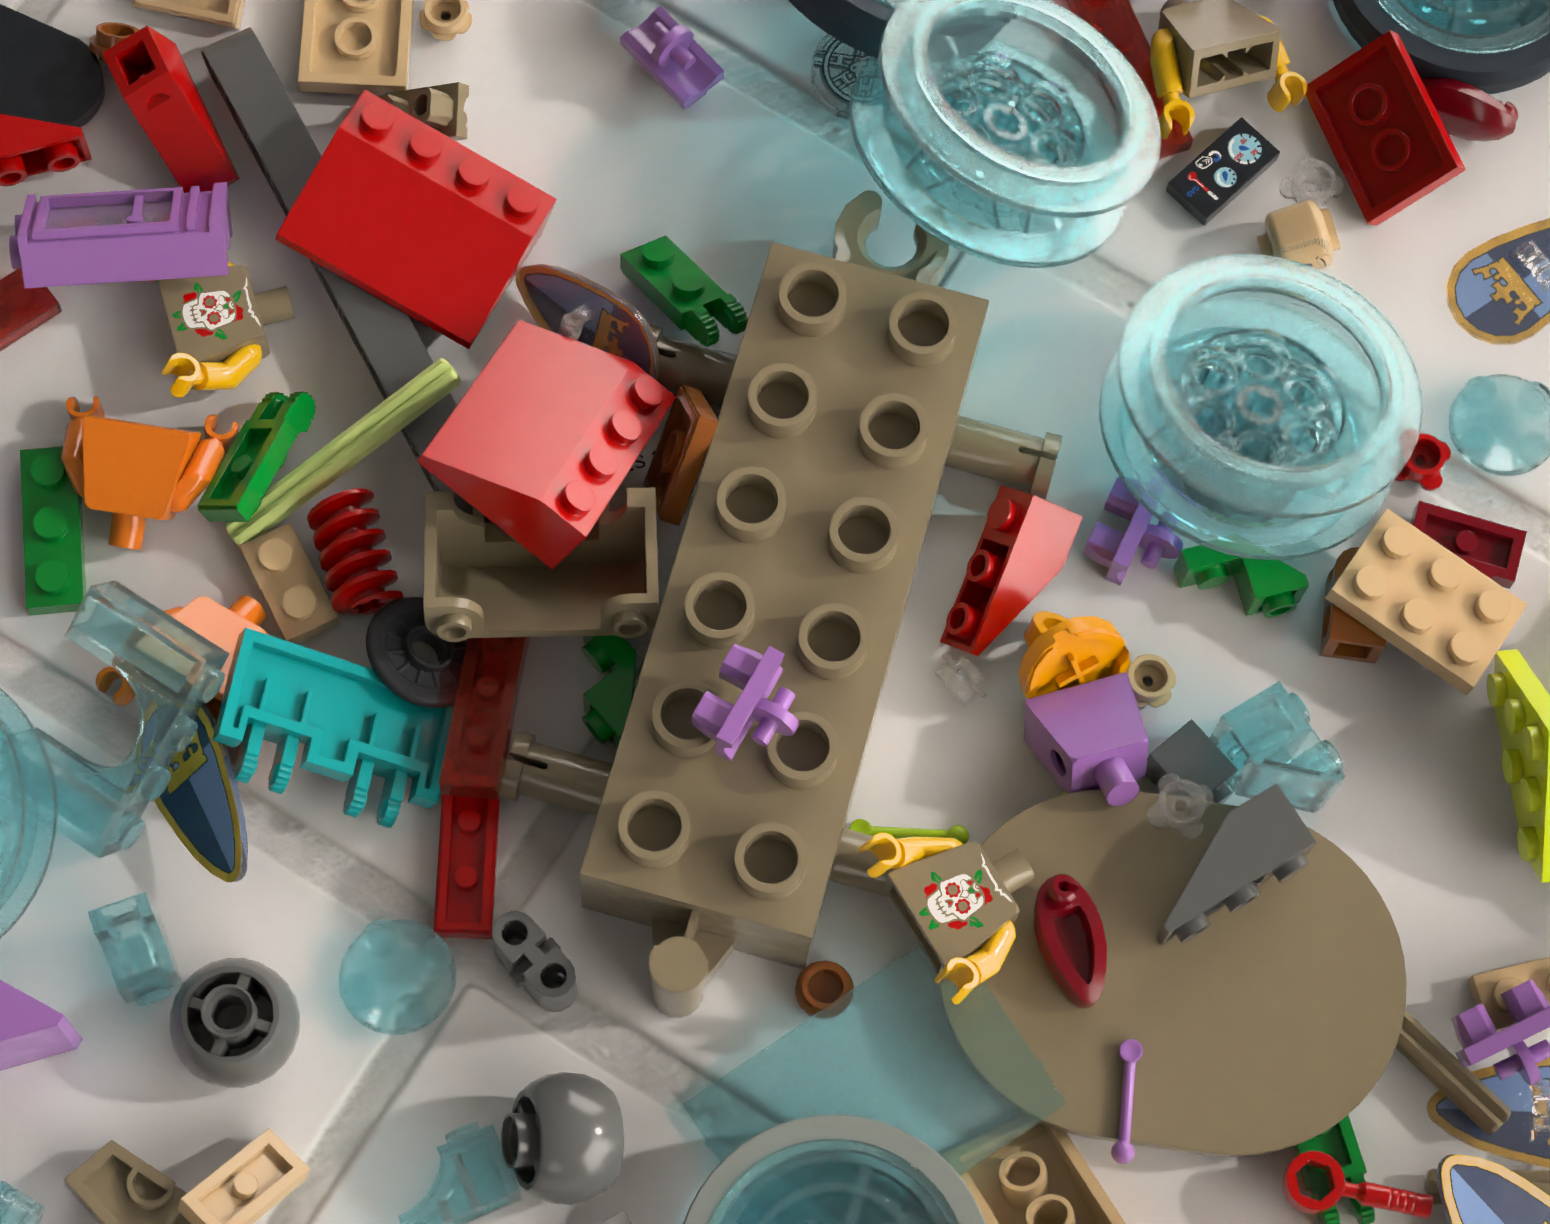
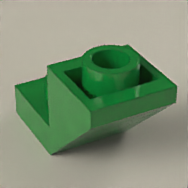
[1173,536,1309,618]
[581,635,636,749]

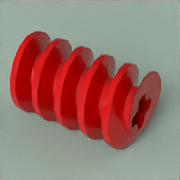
[307,488,404,616]

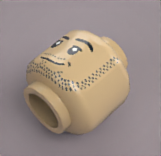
[1256,200,1341,279]

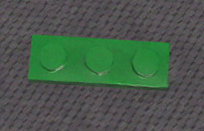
[20,446,87,616]

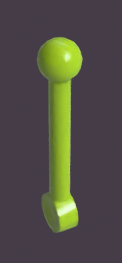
[849,819,969,844]

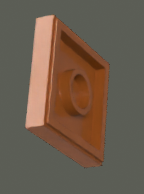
[643,385,719,526]

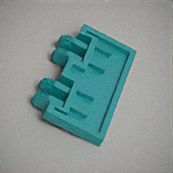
[212,627,460,828]

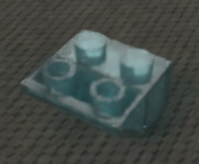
[1210,681,1346,813]

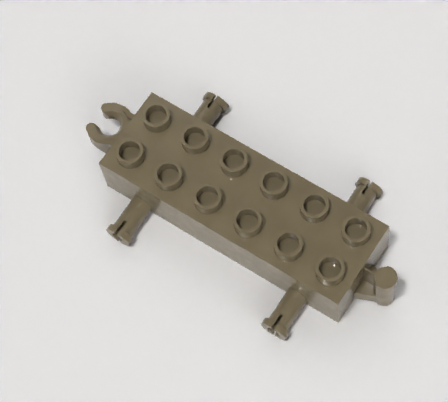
[499,190,1063,1018]

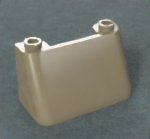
[423,487,659,642]

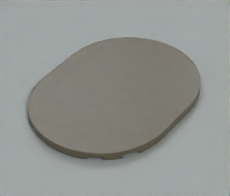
[937,789,1407,1158]

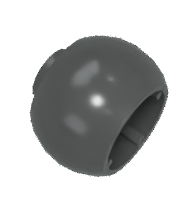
[170,958,300,1088]
[501,1072,624,1205]

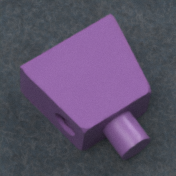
[1024,672,1148,806]

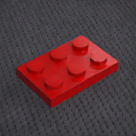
[1305,30,1466,226]

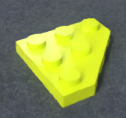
[1487,649,1550,883]

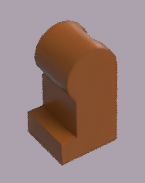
[1320,547,1386,664]

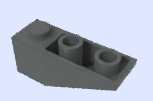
[1157,783,1316,944]

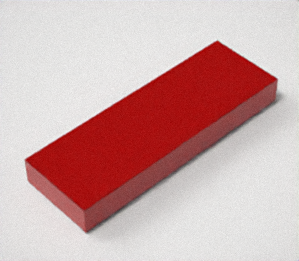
[433,764,502,939]

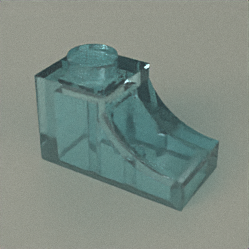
[88,892,183,1006]
[398,1122,522,1224]

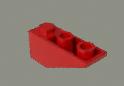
[102,25,240,193]
[0,114,92,187]
[940,485,1083,656]

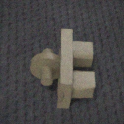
[377,82,469,141]

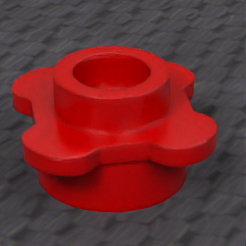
[1389,431,1451,491]

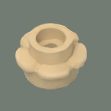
[419,0,472,41]
[1127,654,1176,708]

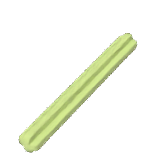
[225,358,461,545]

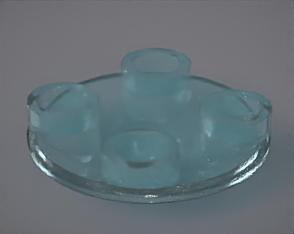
[1449,374,1550,476]
[339,919,457,1035]

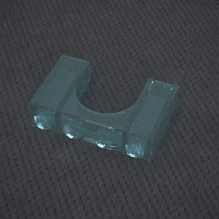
[0,580,230,859]

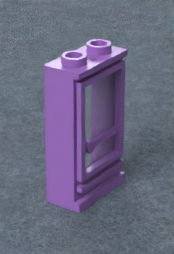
[9,182,233,288]

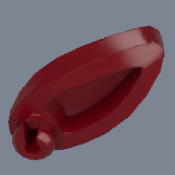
[1421,77,1518,142]
[1034,874,1107,1008]

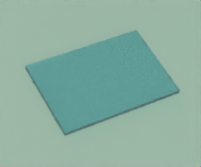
[683,945,1067,1224]

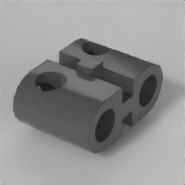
[492,911,577,1012]

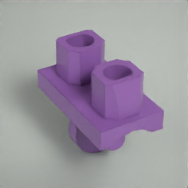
[620,5,724,109]
[1083,476,1183,586]
[691,644,799,762]
[1451,979,1550,1086]

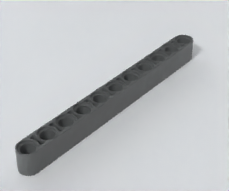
[200,27,493,523]

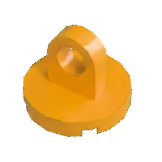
[1018,611,1130,699]

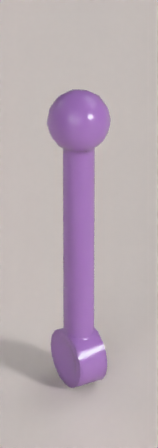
[1111,1039,1143,1164]

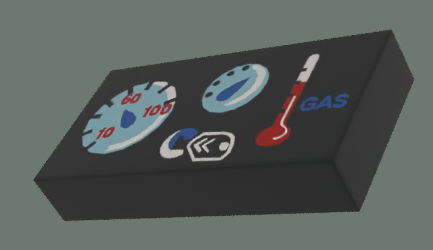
[1166,117,1280,226]

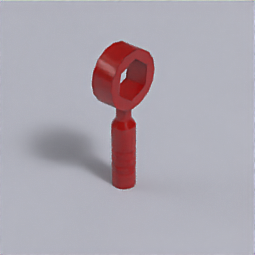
[1282,1151,1433,1219]

